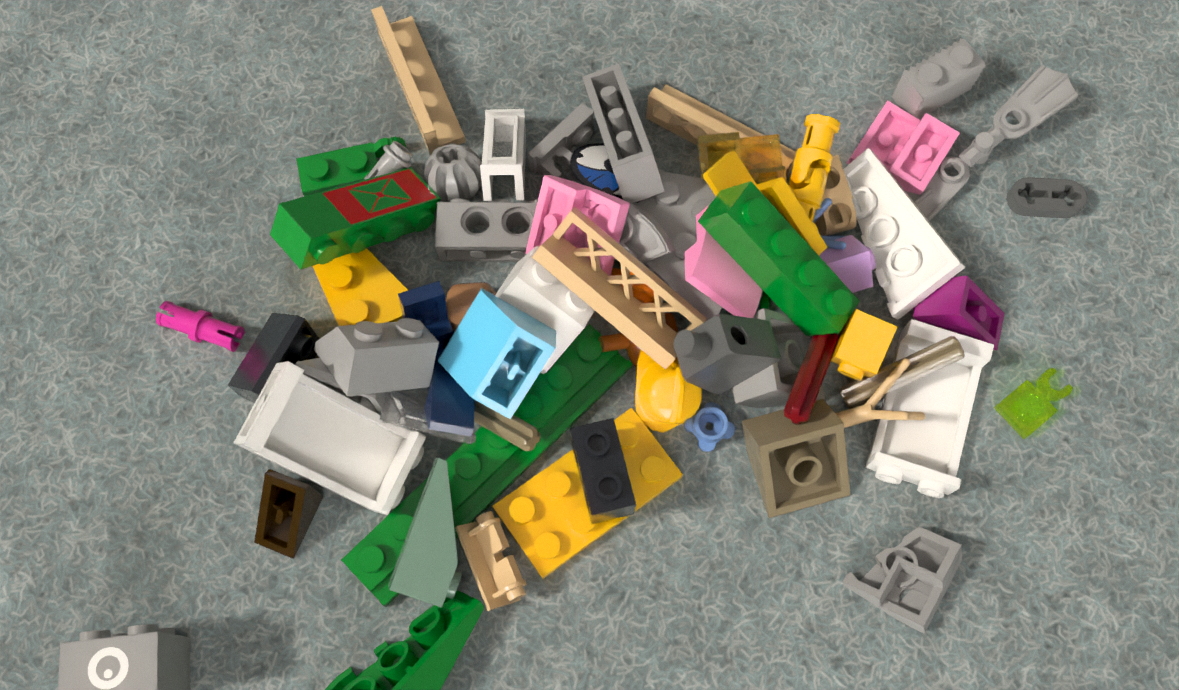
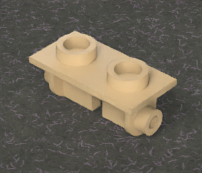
[455,511,527,611]

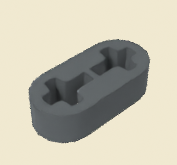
[1006,177,1088,218]

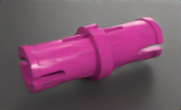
[156,301,245,352]

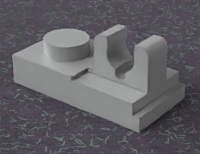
[528,102,594,178]

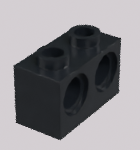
[570,418,636,525]

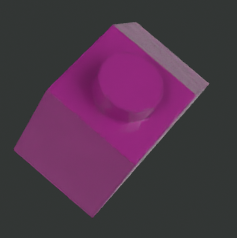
[913,276,1005,350]

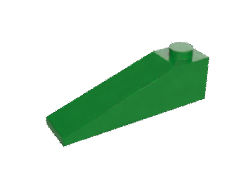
[325,590,485,690]

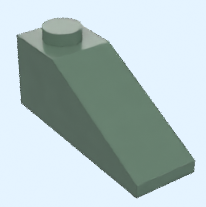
[388,458,461,608]

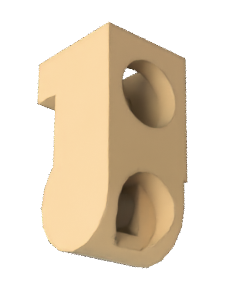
[815,155,857,236]

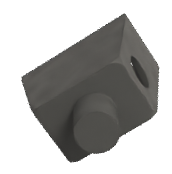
[673,314,782,395]

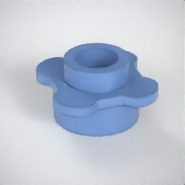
[684,402,735,452]

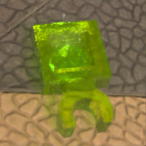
[993,368,1073,439]

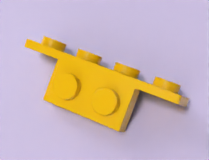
[703,151,827,255]

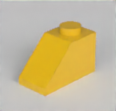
[831,309,897,381]

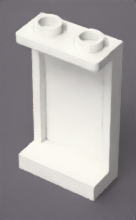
[865,319,994,498]
[234,361,426,515]

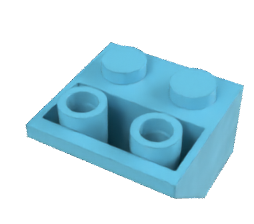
[438,288,556,419]

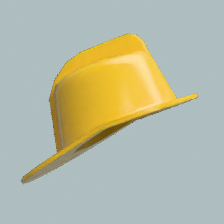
[635,350,702,433]

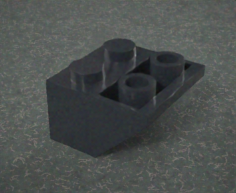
[228,313,320,403]

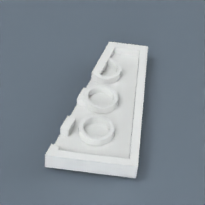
[843,148,965,320]

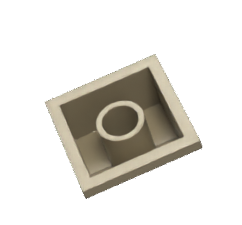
[742,399,850,518]

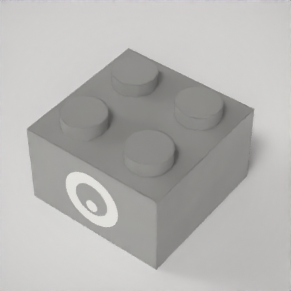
[58,624,190,690]

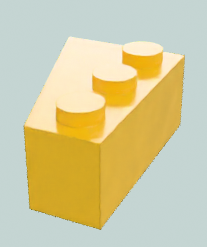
[313,248,408,326]

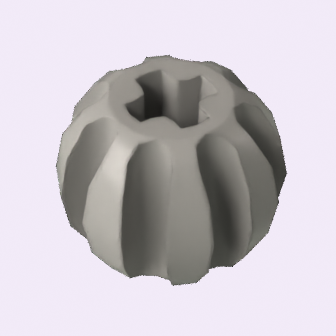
[425,143,482,201]

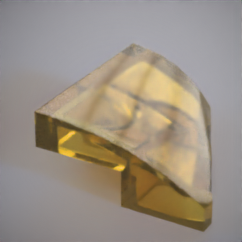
[697,132,787,184]

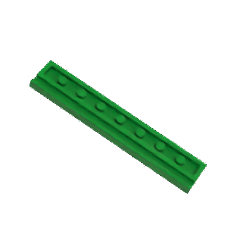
[341,324,632,607]

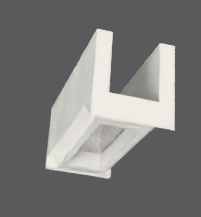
[480,109,526,201]

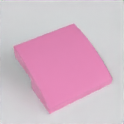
[847,100,960,195]
[525,175,630,276]
[685,206,763,318]

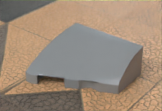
[842,527,962,634]

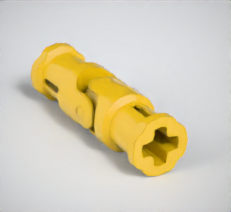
[789,114,841,222]

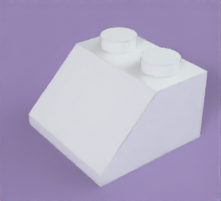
[495,246,595,374]

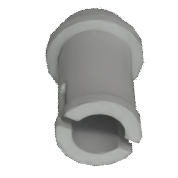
[364,141,413,179]

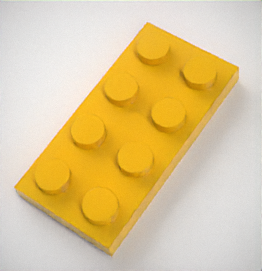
[492,408,683,579]

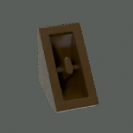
[254,469,324,559]

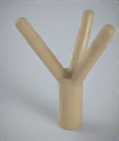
[835,358,926,428]

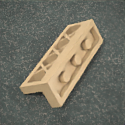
[371,6,466,155]
[646,84,796,182]
[532,207,707,369]

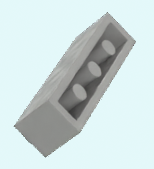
[582,63,665,204]

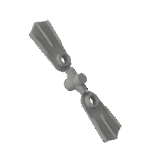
[905,65,1078,222]

